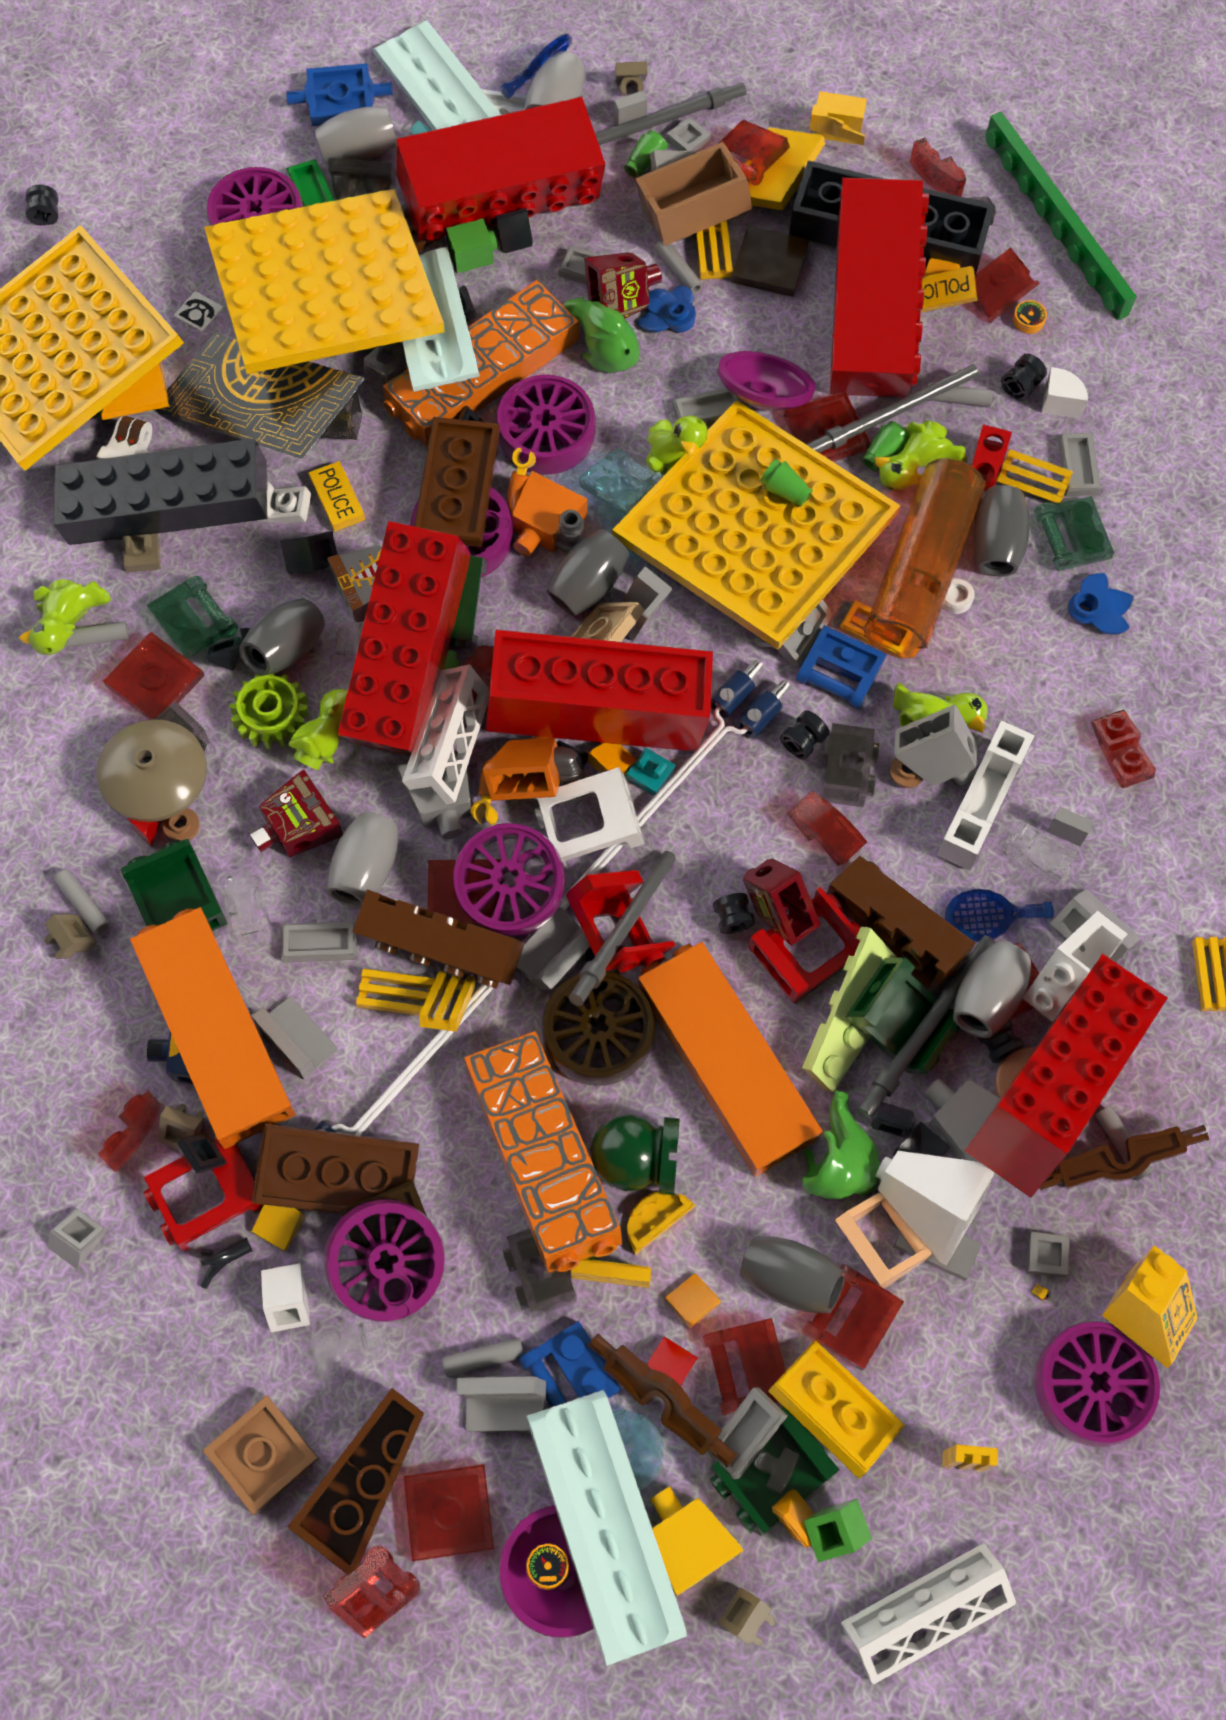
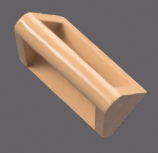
[835,1192,933,1289]

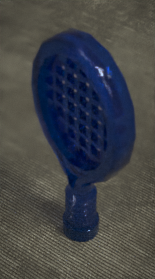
[500,33,573,99]
[944,889,1054,942]

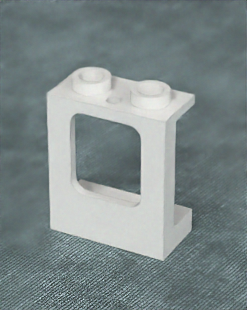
[535,767,645,869]
[1023,911,1128,1022]

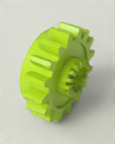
[229,673,310,749]

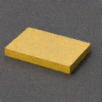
[741,127,825,210]
[768,1340,905,1479]

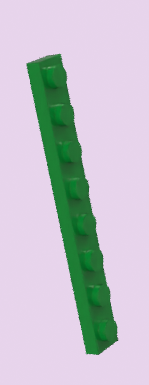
[985,111,1137,320]

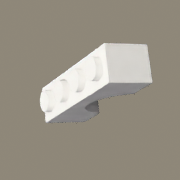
[937,720,1035,871]

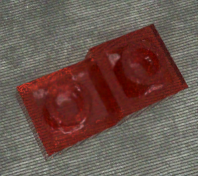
[909,138,966,197]
[1092,709,1156,789]
[787,791,867,866]
[97,1090,161,1172]

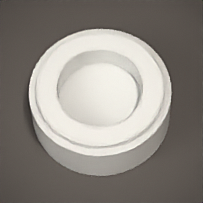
[939,578,975,614]

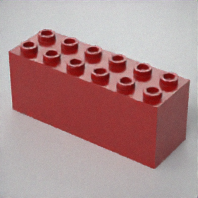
[396,97,606,242]
[829,178,929,398]
[337,521,471,757]
[486,629,713,752]
[964,953,1168,1198]

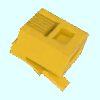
[809,91,867,146]

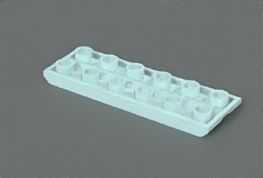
[372,20,501,130]
[402,246,480,392]
[526,1390,687,1666]

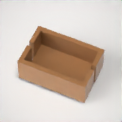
[635,142,753,246]

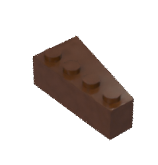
[827,856,976,995]
[352,889,525,989]
[287,1388,424,1579]

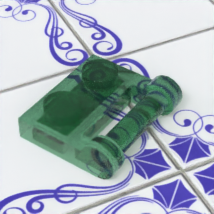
[1034,496,1114,571]
[147,576,238,660]

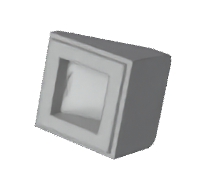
[47,1208,107,1269]

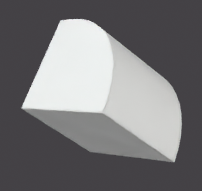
[1041,367,1088,419]
[261,1263,310,1332]

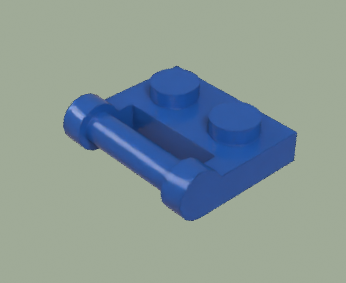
[796,625,887,710]
[518,1321,622,1407]

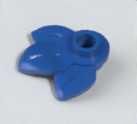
[636,285,696,333]
[1068,573,1134,635]

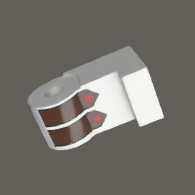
[96,415,152,460]

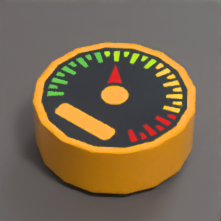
[1013,300,1047,334]
[526,1544,569,1590]

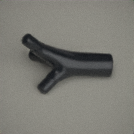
[200,1237,253,1289]

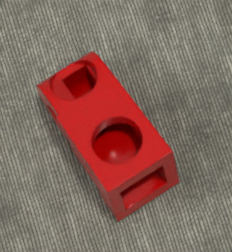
[967,424,1012,491]

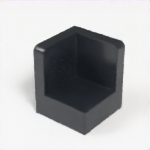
[280,531,337,574]

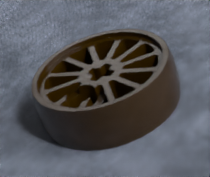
[542,971,655,1086]

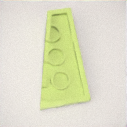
[802,926,896,1093]

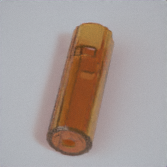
[864,458,986,658]

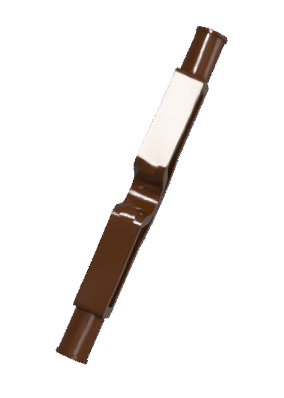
[1040,1124,1209,1191]
[588,1333,738,1468]

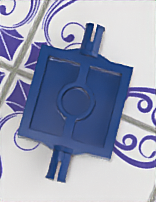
[286,63,393,126]

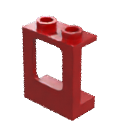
[565,870,676,972]
[748,887,860,1004]
[143,1138,263,1252]

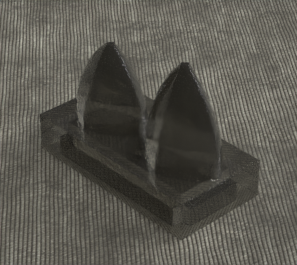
[328,158,396,200]

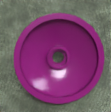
[717,351,815,411]
[499,1505,594,1638]

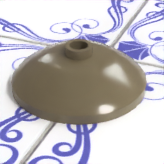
[96,719,207,822]

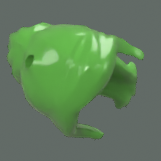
[564,297,640,373]
[802,1090,880,1199]

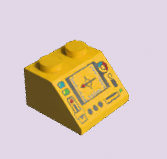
[1102,1245,1198,1369]

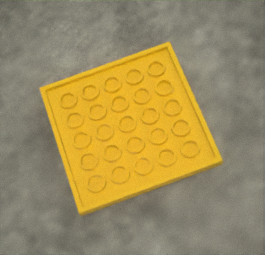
[204,189,444,374]
[0,225,184,471]
[612,400,901,650]

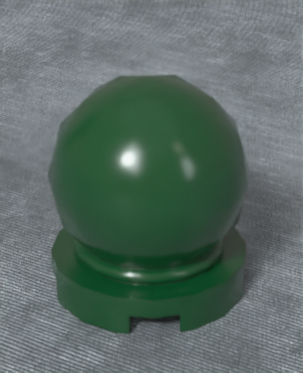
[590,1114,680,1195]

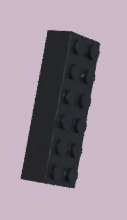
[789,160,995,276]
[54,438,268,545]

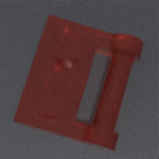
[717,119,790,186]
[801,1264,904,1371]
[702,1318,786,1416]
[323,1545,421,1638]

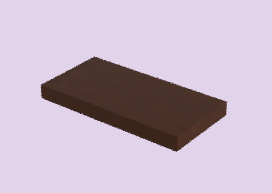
[414,417,501,547]
[251,1123,420,1214]

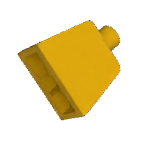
[650,1486,744,1596]

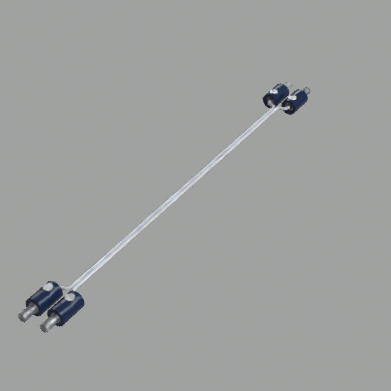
[311,660,791,1213]

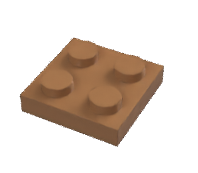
[202,1395,319,1515]

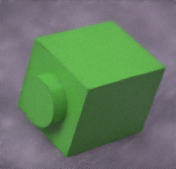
[446,219,498,273]
[804,1498,872,1562]

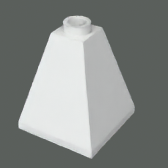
[875,1151,995,1266]

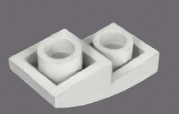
[256,482,311,523]

